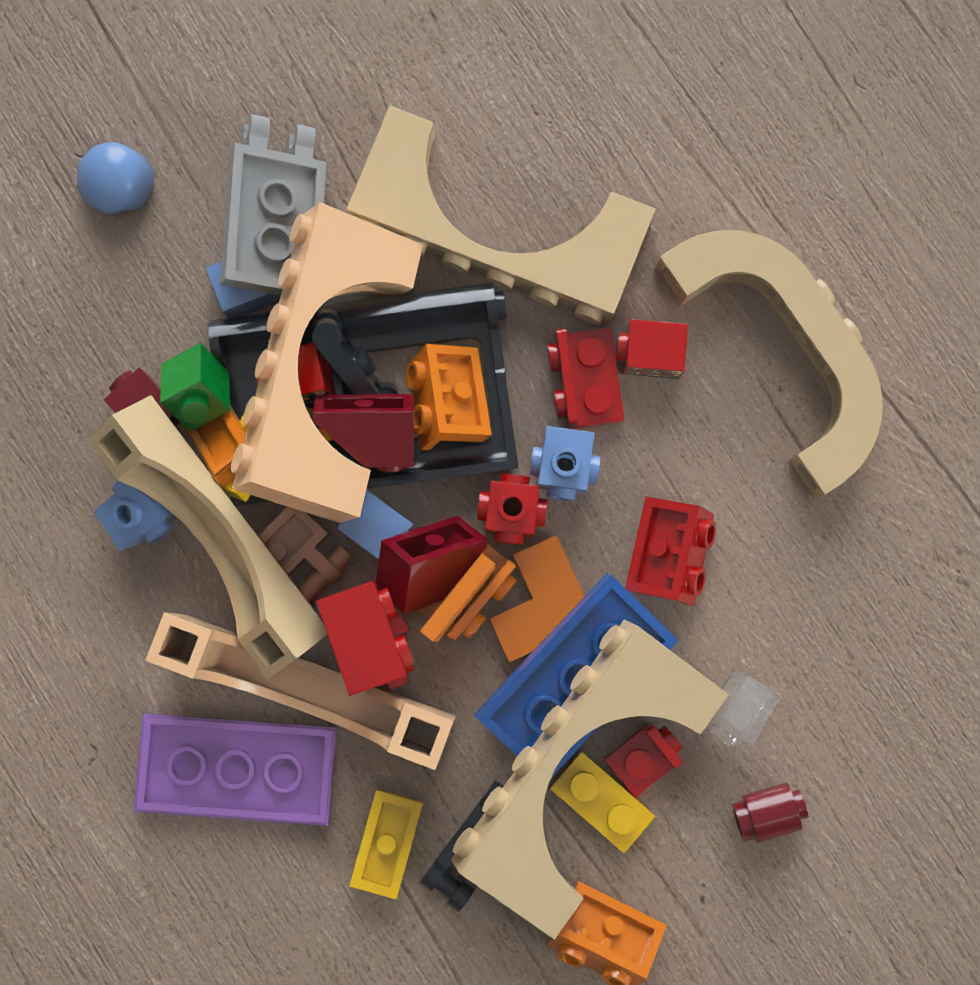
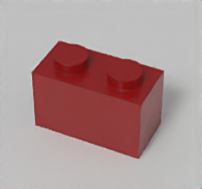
[316,580,414,696]

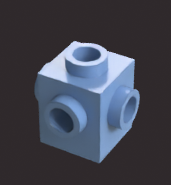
[529,426,600,501]
[93,481,177,551]

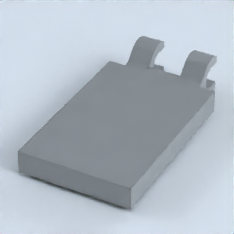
[220,114,326,296]

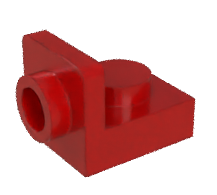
[604,722,683,798]

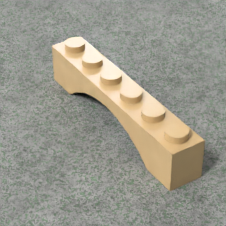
[87,395,327,679]

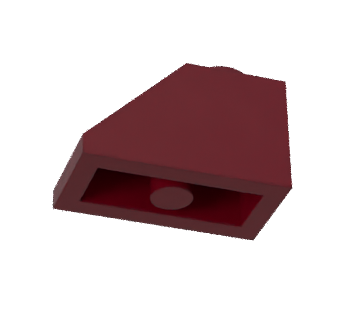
[313,394,414,472]
[376,515,488,614]

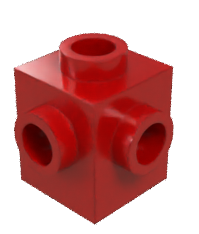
[477,474,547,545]

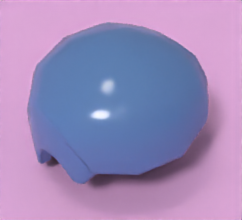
[76,142,154,215]

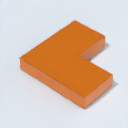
[489,535,585,663]

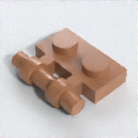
[258,506,353,608]

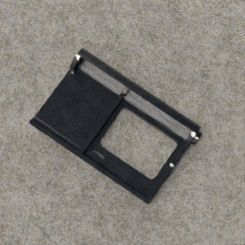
[208,283,519,507]

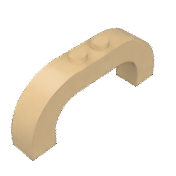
[655,230,883,499]

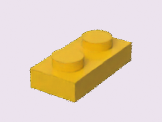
[549,751,656,853]
[349,789,424,900]

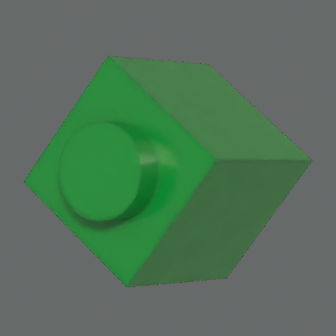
[160,342,230,432]

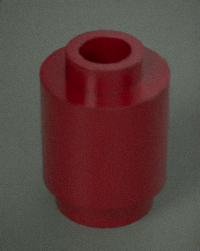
[732,782,809,843]

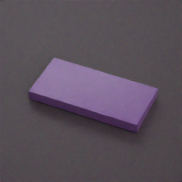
[134,713,337,826]

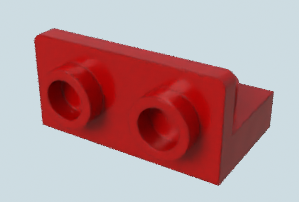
[547,327,624,429]
[625,496,716,606]

